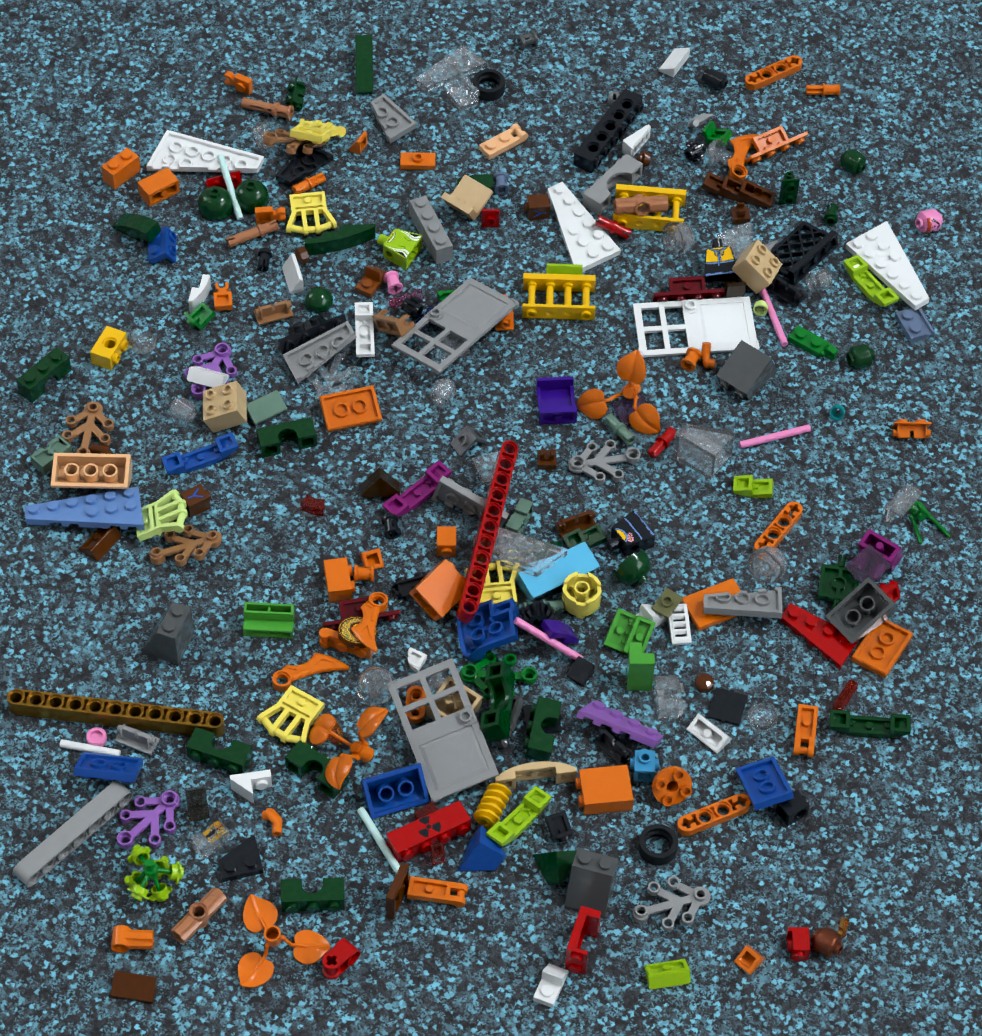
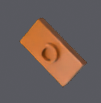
[400,152,436,170]

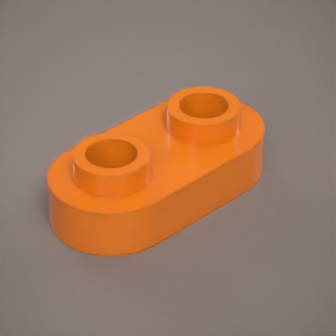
[406,685,426,724]

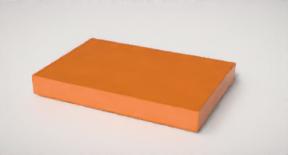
[319,385,382,433]
[683,578,741,631]
[851,620,914,679]

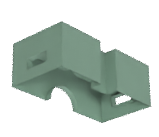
[30,435,73,475]
[505,498,533,541]

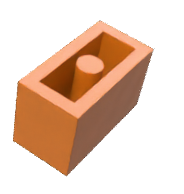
[101,148,141,189]
[137,167,180,207]
[324,557,356,603]

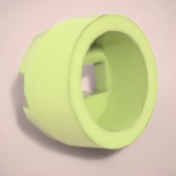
[753,300,768,316]

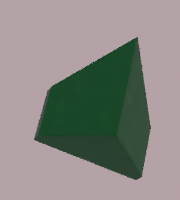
[533,850,577,885]

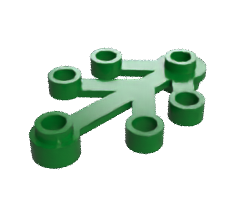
[460,652,537,700]

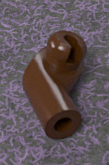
[90,443,113,454]

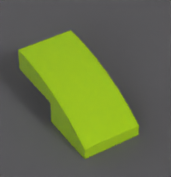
[733,475,774,498]

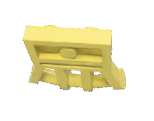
[290,118,346,144]
[286,191,337,236]
[464,560,520,604]
[256,685,325,744]

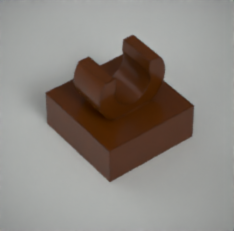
[730,202,751,224]
[537,449,557,470]

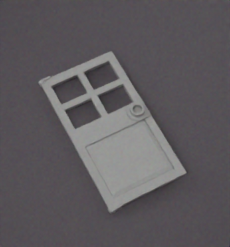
[391,277,519,374]
[386,658,499,804]

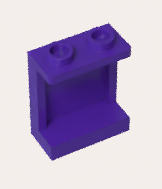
[536,376,577,425]

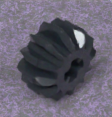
[522,600,555,632]

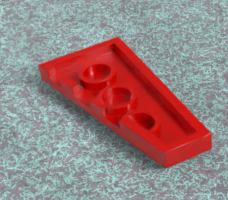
[780,603,859,670]

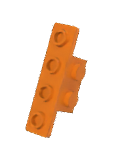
[745,125,809,164]

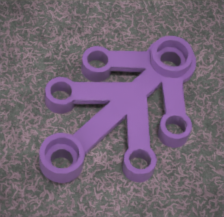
[184,343,237,400]
[117,790,180,849]

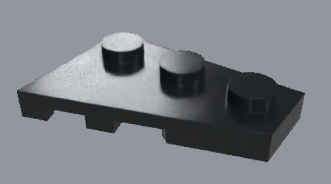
[275,143,333,187]

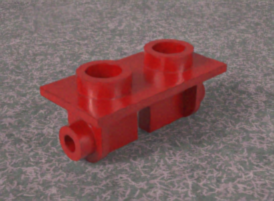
[205,170,242,191]

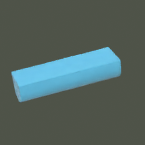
[516,542,600,600]

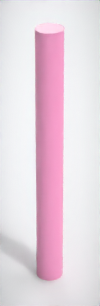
[760,288,788,347]
[739,424,811,449]
[514,617,583,660]

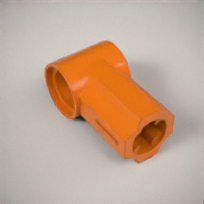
[111,925,154,953]

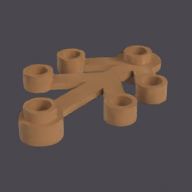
[262,129,327,154]
[62,401,114,453]
[149,525,222,566]

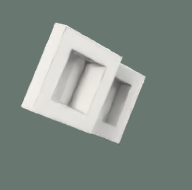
[188,274,211,313]

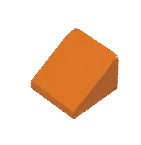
[348,131,367,155]
[360,548,385,569]
[734,945,766,975]

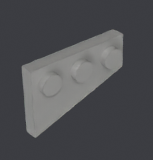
[371,94,417,144]

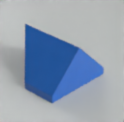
[458,826,507,871]

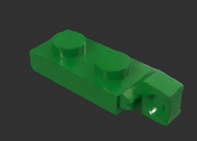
[788,325,838,361]

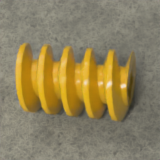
[473,783,512,829]

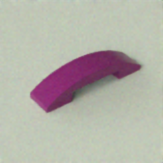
[382,460,452,517]

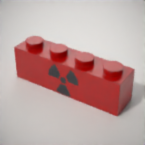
[386,800,471,863]

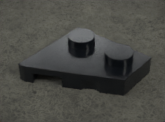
[218,835,263,882]

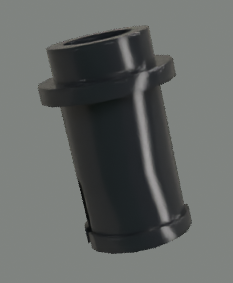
[257,248,272,272]

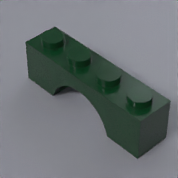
[480,660,515,742]

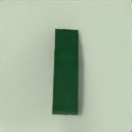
[355,35,373,94]
[304,224,376,255]

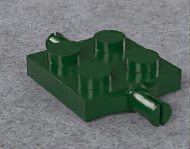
[817,555,860,609]

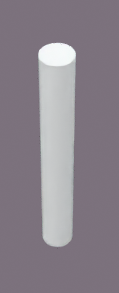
[60,739,121,756]

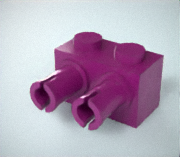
[851,529,903,582]

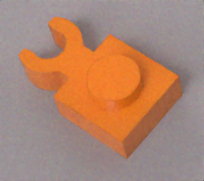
[224,71,253,95]
[255,206,286,225]
[213,282,233,311]

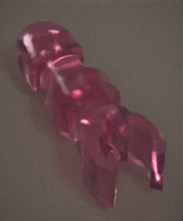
[389,289,424,307]

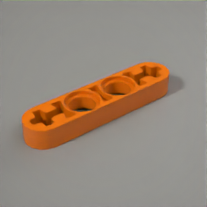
[745,55,802,91]
[754,501,803,558]
[677,793,751,836]

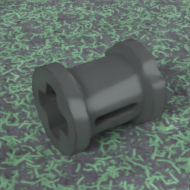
[516,30,538,49]

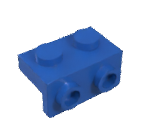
[148,226,177,264]

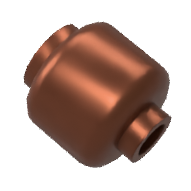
[811,927,844,959]

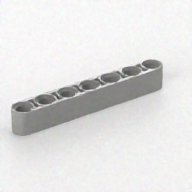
[13,781,133,887]

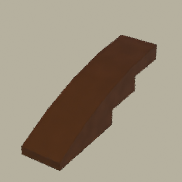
[701,172,776,208]

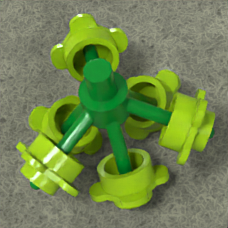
[124,844,184,902]

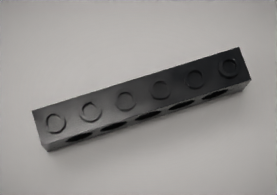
[573,89,644,173]

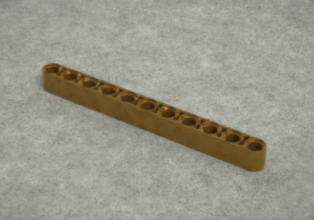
[7,689,225,738]

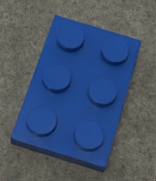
[74,752,143,783]
[735,756,794,811]

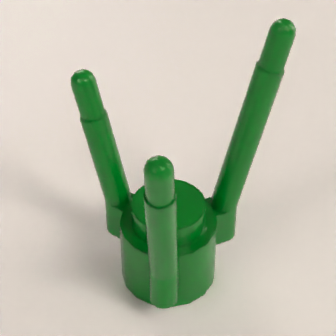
[908,501,951,544]

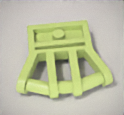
[136,489,188,542]

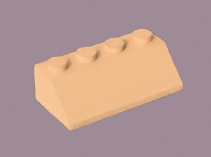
[51,453,133,489]

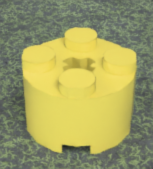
[562,572,602,619]

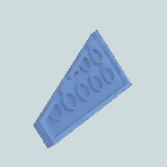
[24,487,145,530]

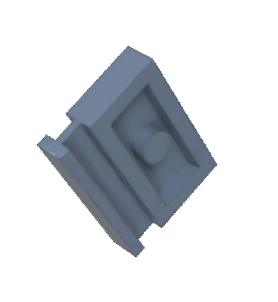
[895,308,935,343]

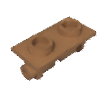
[254,299,294,325]

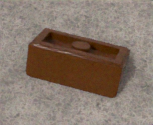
[79,526,122,561]
[110,971,157,1003]

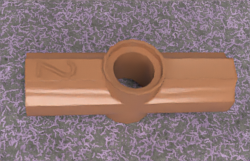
[613,194,669,216]
[171,887,227,944]

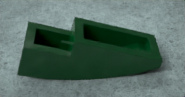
[112,213,161,243]

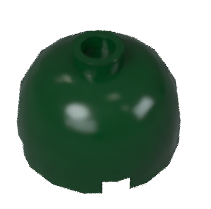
[235,179,269,215]
[198,186,233,221]
[612,548,651,585]

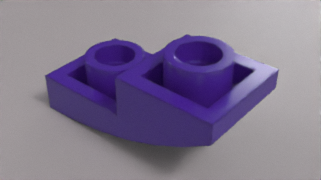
[541,619,579,644]

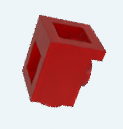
[786,927,810,962]

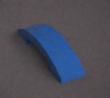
[161,432,239,474]

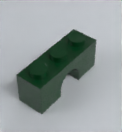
[16,347,72,403]
[256,417,317,458]
[523,696,562,761]
[186,727,253,774]
[285,740,349,799]
[281,877,345,913]

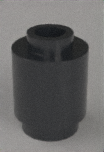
[702,68,728,91]

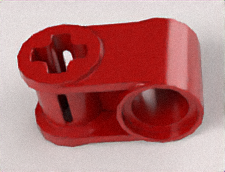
[322,938,361,980]

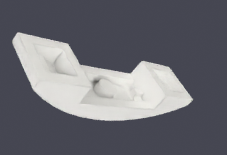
[355,302,375,357]

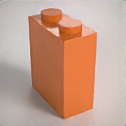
[409,559,465,622]
[575,765,634,815]

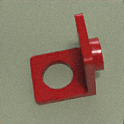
[481,209,500,227]

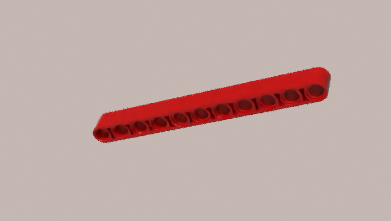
[456,440,518,623]

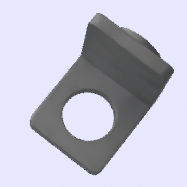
[451,425,487,456]

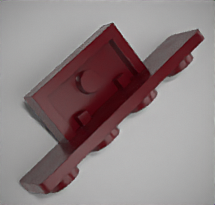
[652,276,726,302]
[322,596,401,630]

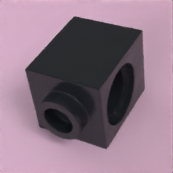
[775,790,809,827]

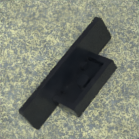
[278,314,347,355]

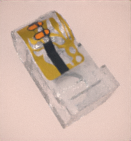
[190,820,232,860]

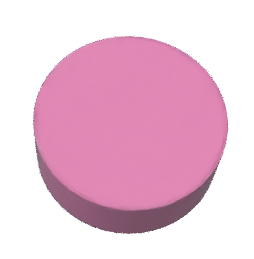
[86,727,107,747]

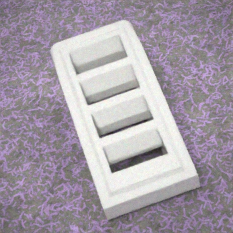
[622,124,651,157]
[668,604,692,646]

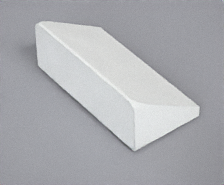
[659,48,690,77]
[282,253,304,294]
[187,366,229,388]
[686,713,732,754]

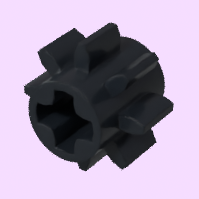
[684,140,706,162]
[401,296,424,319]

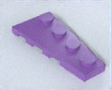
[576,700,663,748]

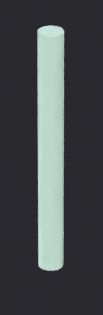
[217,154,244,221]
[357,807,400,874]

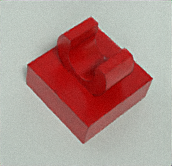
[878,580,901,603]

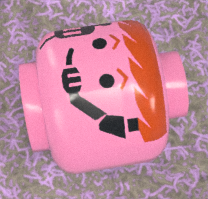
[915,209,943,234]

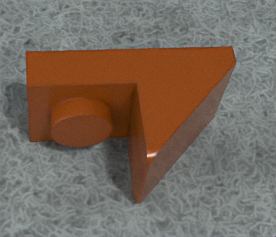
[355,266,387,299]

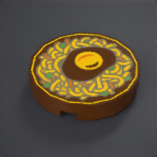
[338,616,377,648]

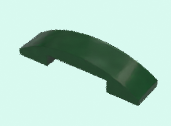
[829,709,911,738]

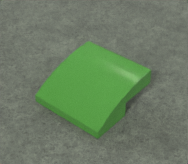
[603,608,656,655]

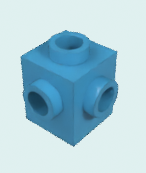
[630,749,659,782]

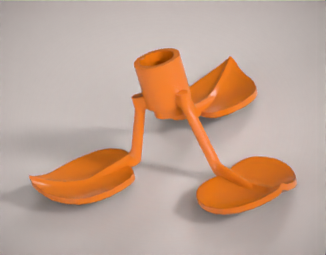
[577,349,661,434]
[309,707,389,790]
[238,894,331,988]

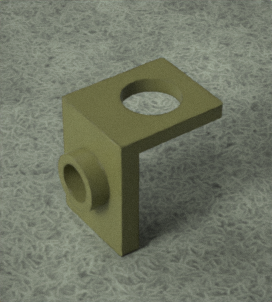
[652,588,684,619]

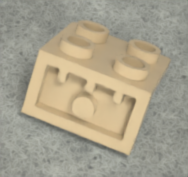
[441,175,493,221]

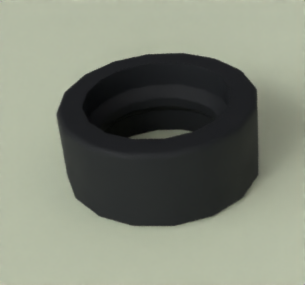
[472,69,505,101]
[638,824,678,866]

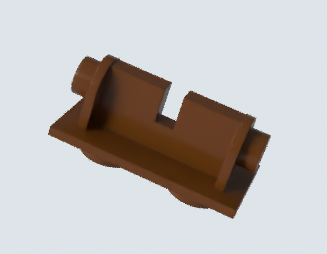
[554,509,596,538]

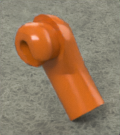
[701,342,716,369]
[261,808,283,837]

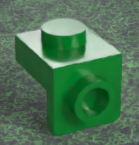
[702,121,733,146]
[183,301,216,330]

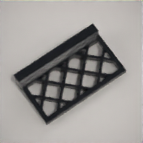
[770,221,838,286]

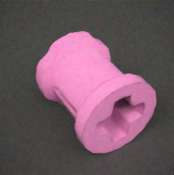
[383,271,403,295]

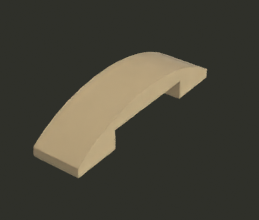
[495,761,577,790]

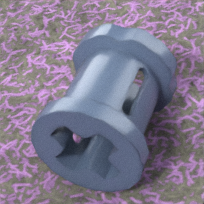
[493,172,509,195]

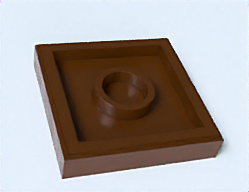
[386,862,409,919]

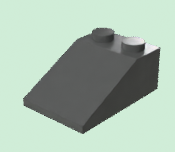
[825,576,897,644]

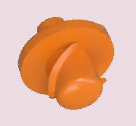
[652,766,692,807]

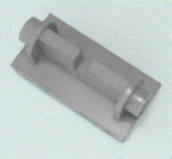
[114,724,160,755]

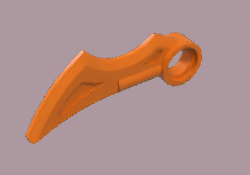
[727,134,758,182]
[351,592,388,653]
[272,653,349,692]

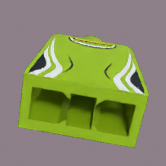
[377,229,422,270]

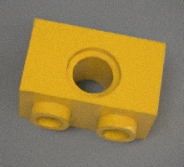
[90,326,129,370]

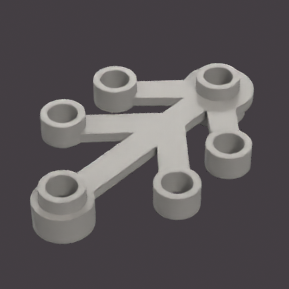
[568,439,641,485]
[632,876,711,932]

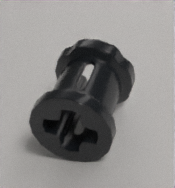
[381,514,401,539]

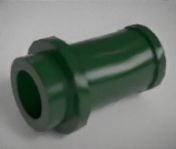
[824,203,838,226]

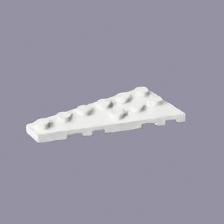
[146,130,264,173]
[548,182,621,272]
[845,221,929,310]

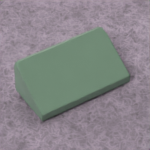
[247,390,287,425]

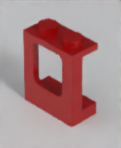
[565,906,601,975]

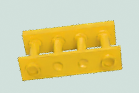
[613,184,687,233]
[522,273,596,320]

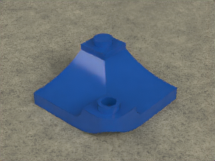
[456,598,520,662]

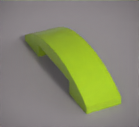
[843,255,899,307]
[486,786,552,846]

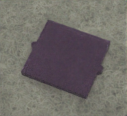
[612,394,647,427]
[845,544,892,583]

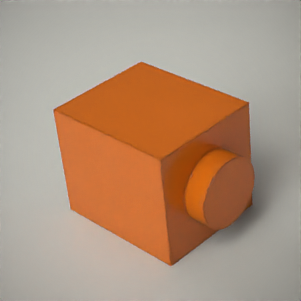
[437,526,456,557]

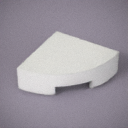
[407,647,427,673]

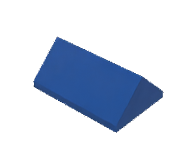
[361,763,430,819]

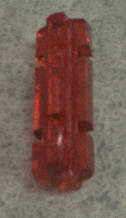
[832,680,858,710]

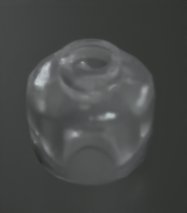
[805,268,832,293]
[430,378,457,407]
[168,397,197,425]

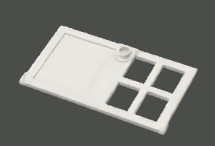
[633,296,760,358]

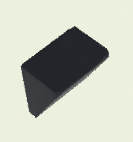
[567,656,595,686]

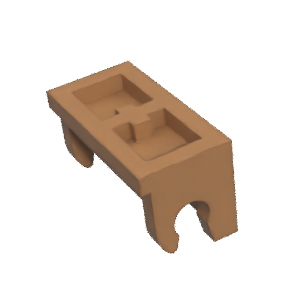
[372,309,416,337]

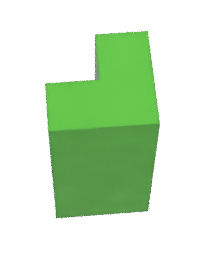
[243,602,295,639]
[626,642,655,691]

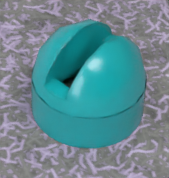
[830,404,845,420]

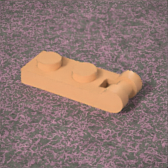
[479,123,528,160]

